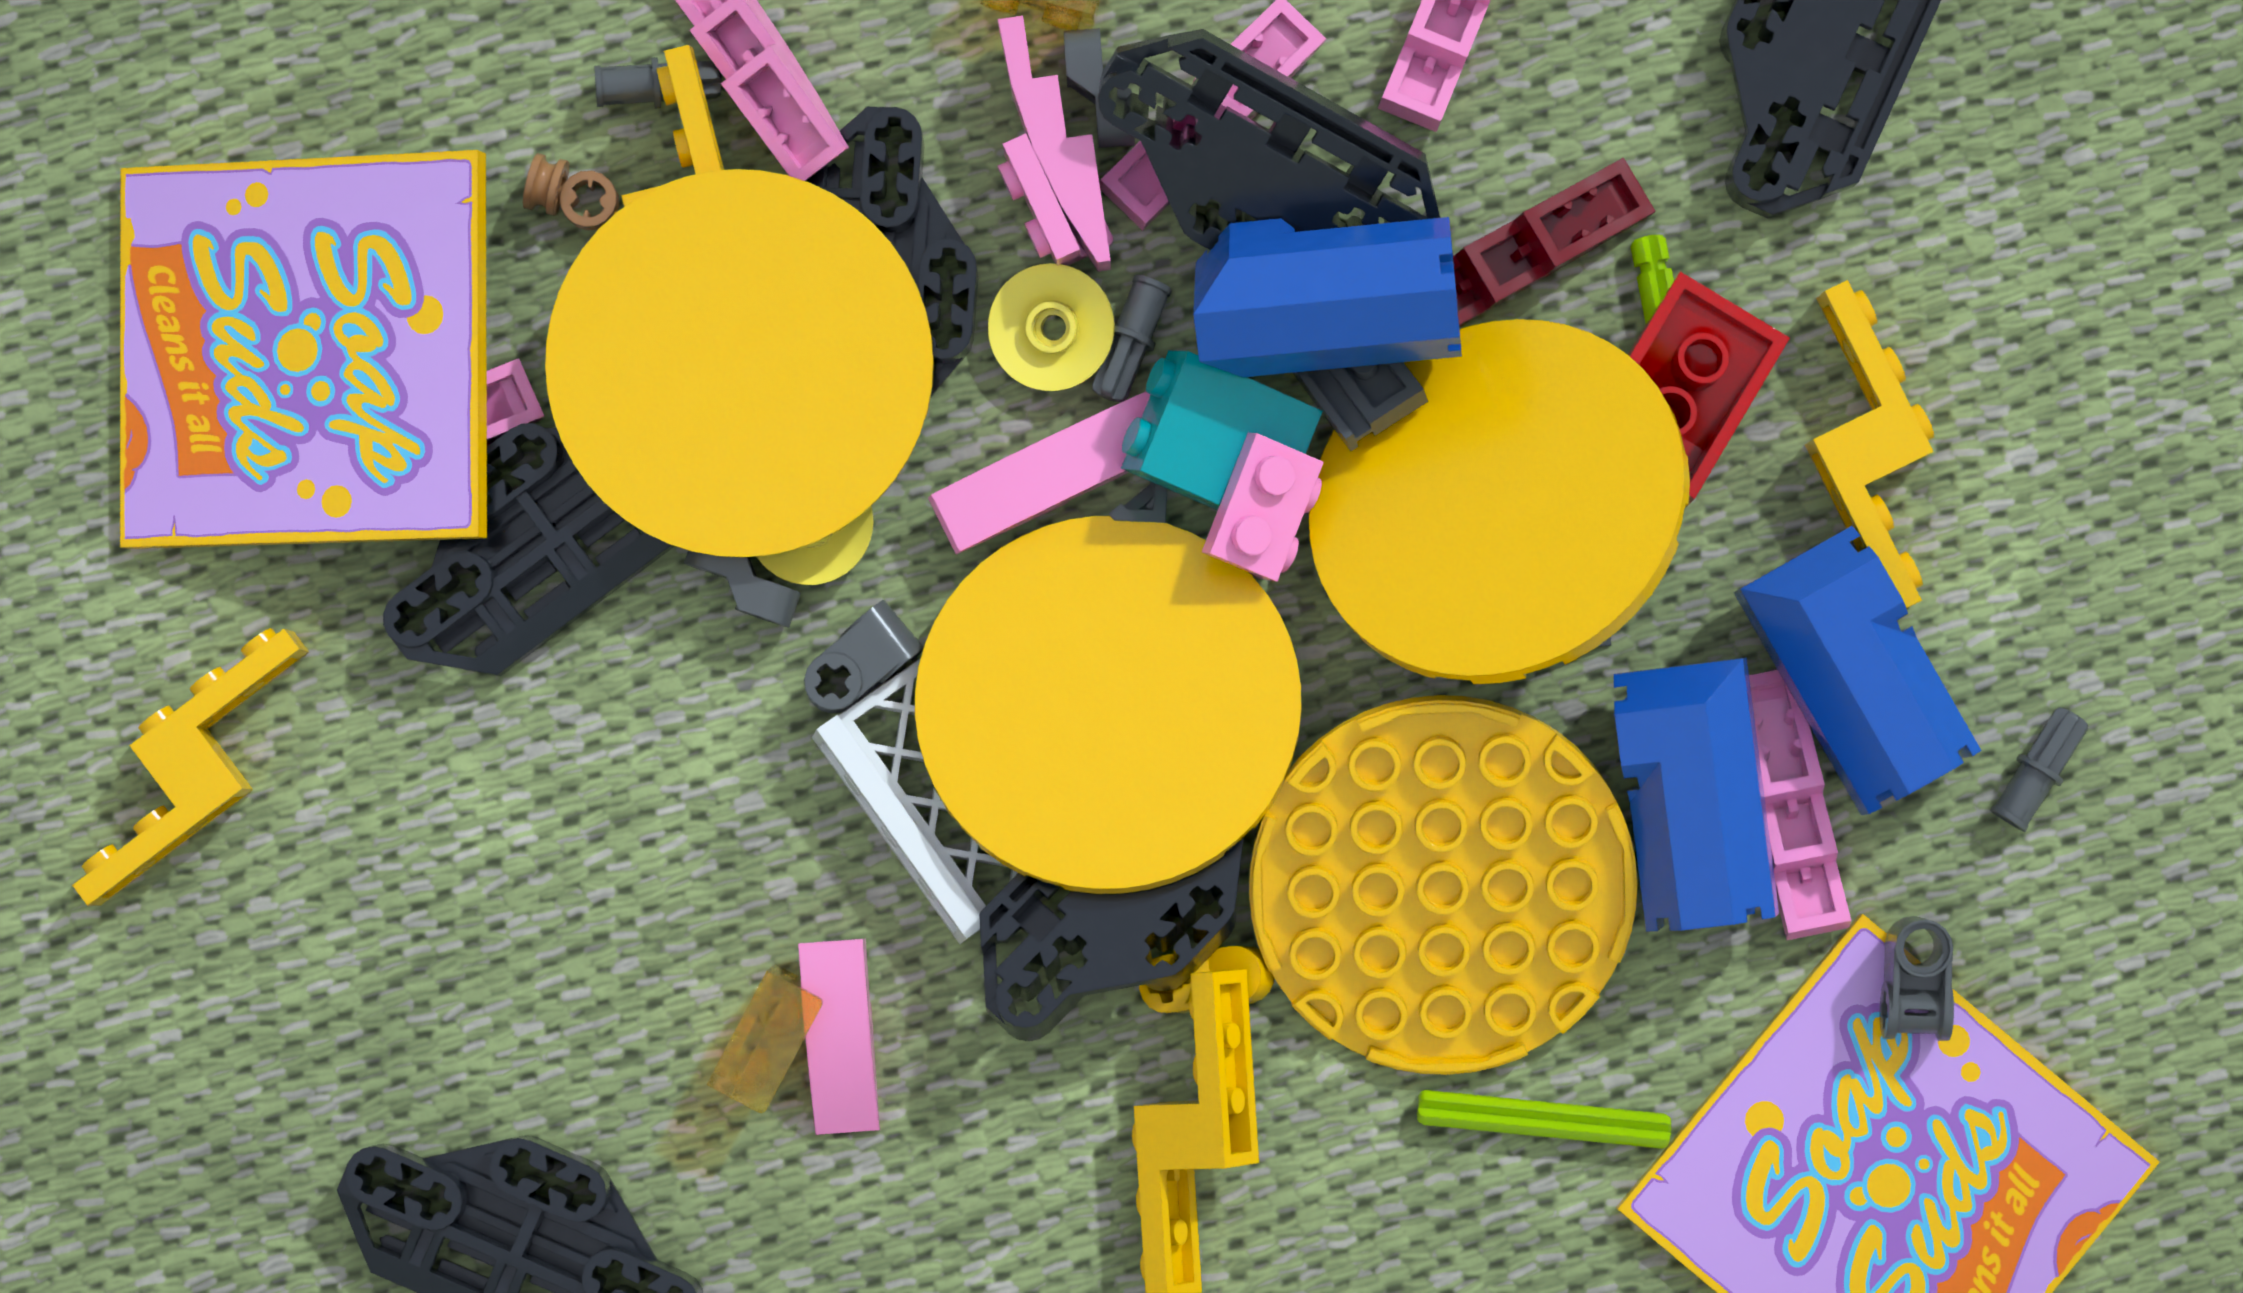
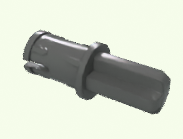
[594,57,722,109]
[1092,275,1172,402]
[1990,707,2088,832]

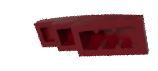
[1453,157,1656,327]

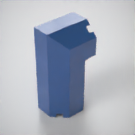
[1193,217,1462,377]
[1733,526,1982,815]
[1614,657,1779,932]

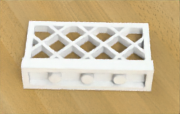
[812,658,1018,944]

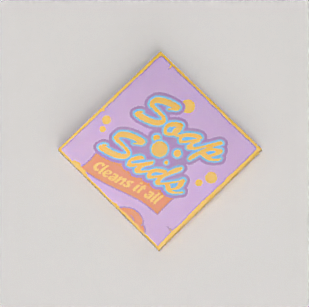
[120,150,487,549]
[1616,914,2160,1293]

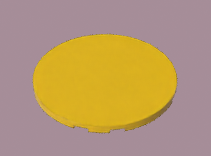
[545,169,934,557]
[1309,319,1690,684]
[915,516,1301,894]
[1249,695,1637,1075]

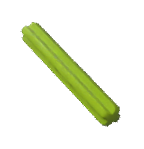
[1417,1090,1671,1149]

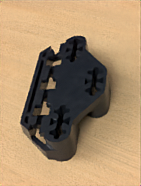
[1719,0,1941,219]
[1098,29,1441,250]
[806,106,979,397]
[383,423,675,676]
[979,837,1244,1041]
[337,1135,703,1293]

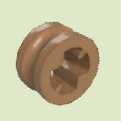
[523,153,569,216]
[560,170,619,230]

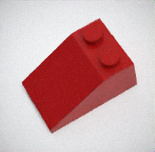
[1627,271,1790,508]

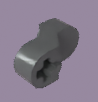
[1064,28,1135,148]
[684,550,801,628]

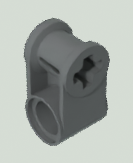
[804,600,924,714]
[1880,916,1954,1041]

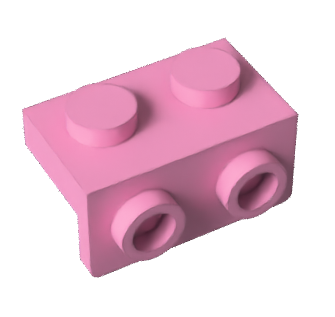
[997,133,1113,266]
[1202,432,1324,582]

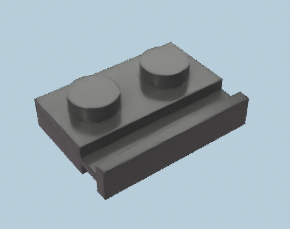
[1293,362,1428,452]

